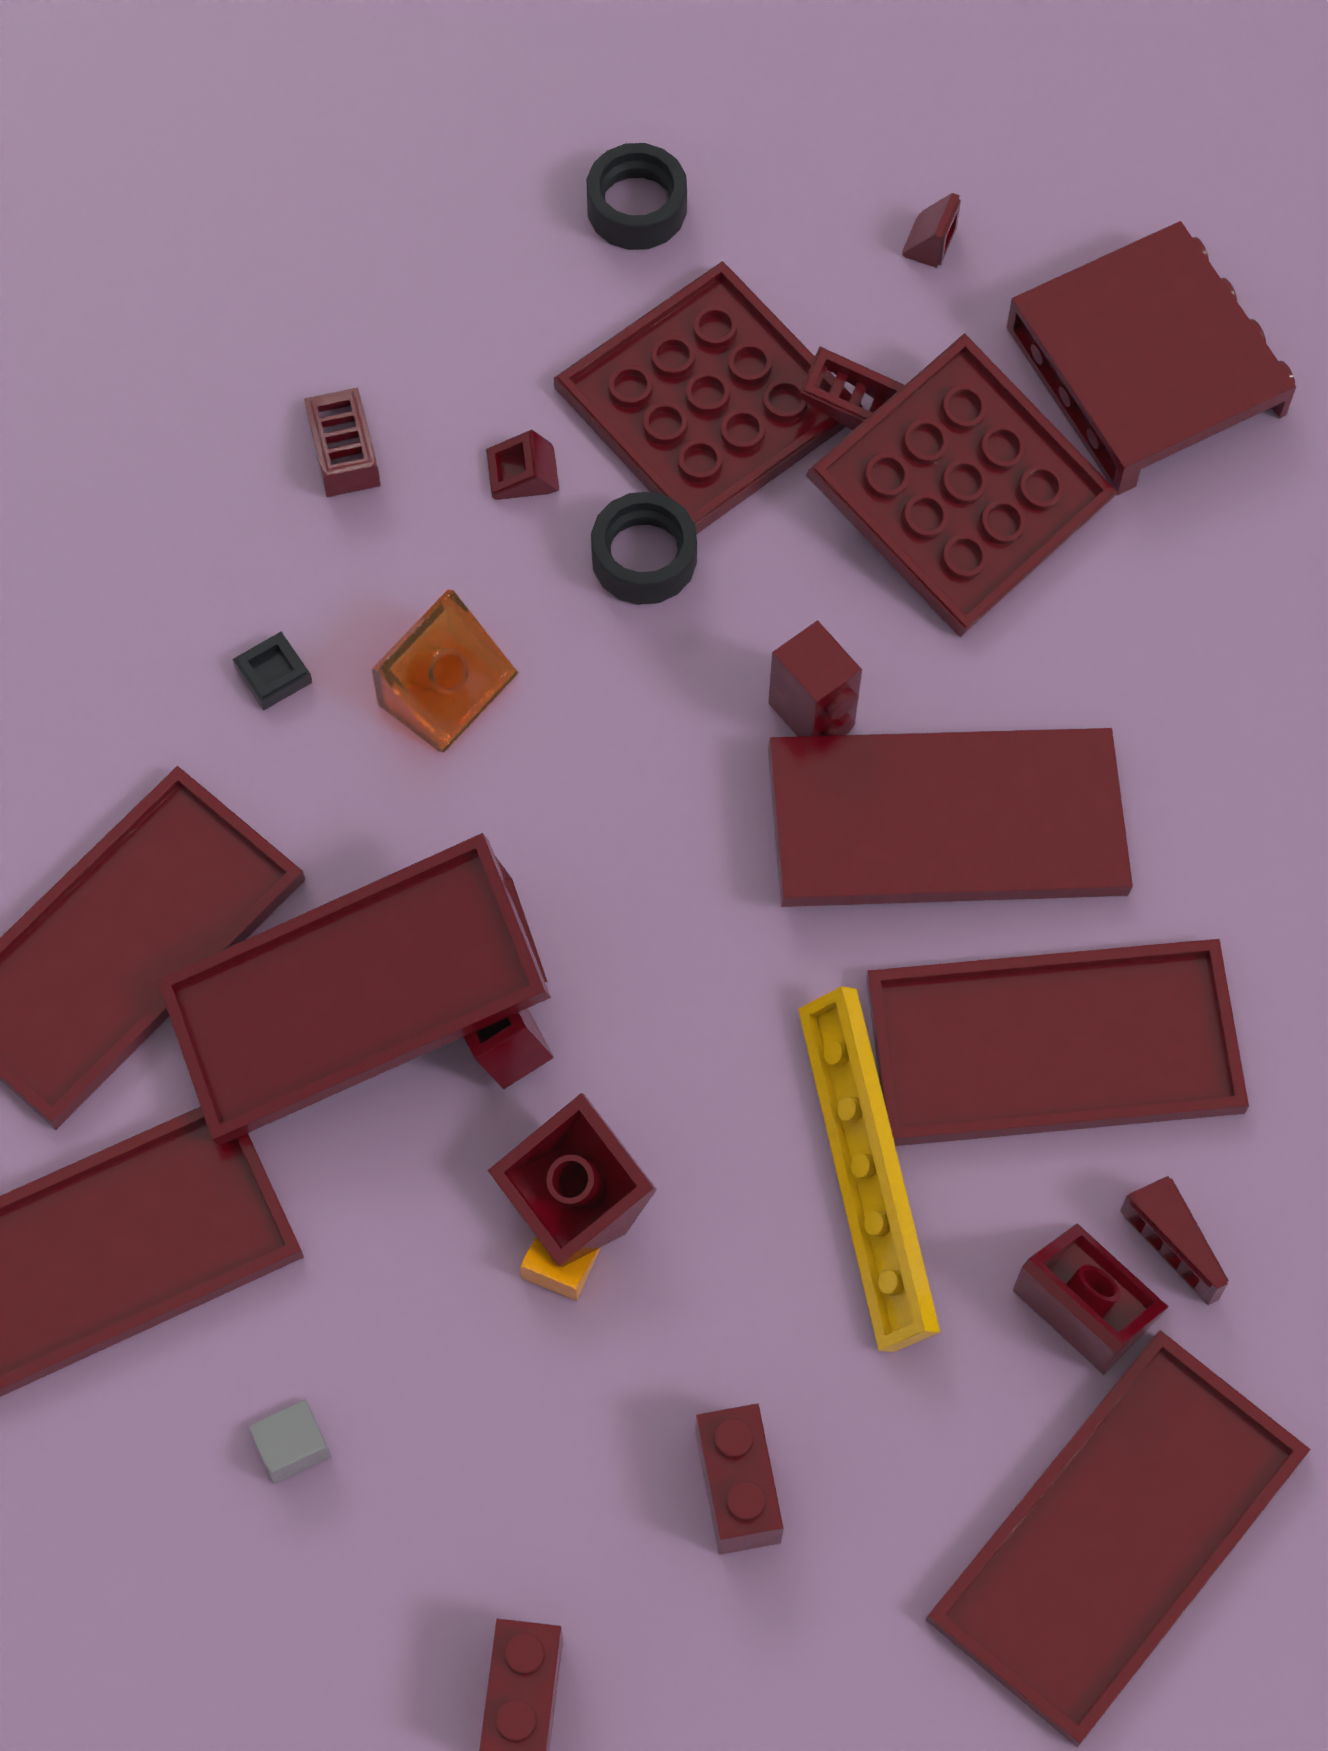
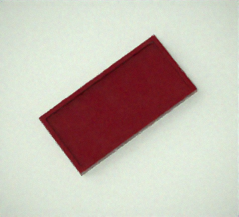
[768,728,1133,907]
[0,765,305,1130]
[157,833,551,1145]
[866,939,1249,1146]
[0,1106,304,1397]
[926,1330,1311,1747]

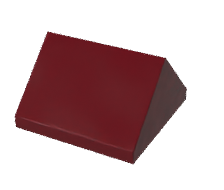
[487,1093,657,1267]
[1013,1223,1169,1375]

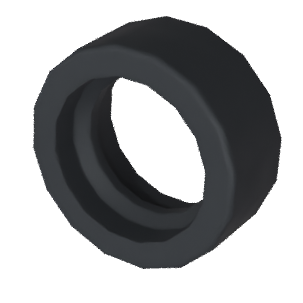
[586,143,687,250]
[591,492,697,605]

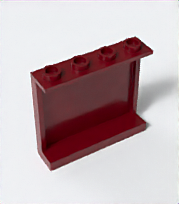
[1006,221,1296,496]

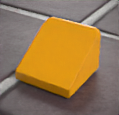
[519,1237,601,1301]

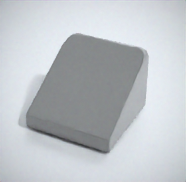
[248,1399,332,1484]

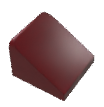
[902,193,961,268]
[486,429,559,500]

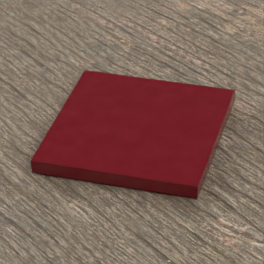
[554,261,863,534]
[806,333,1118,638]

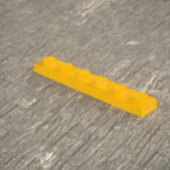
[798,986,940,1352]

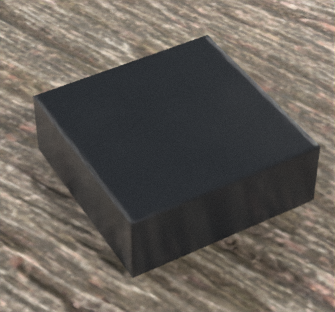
[232,631,312,711]

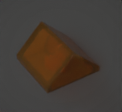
[371,589,518,752]

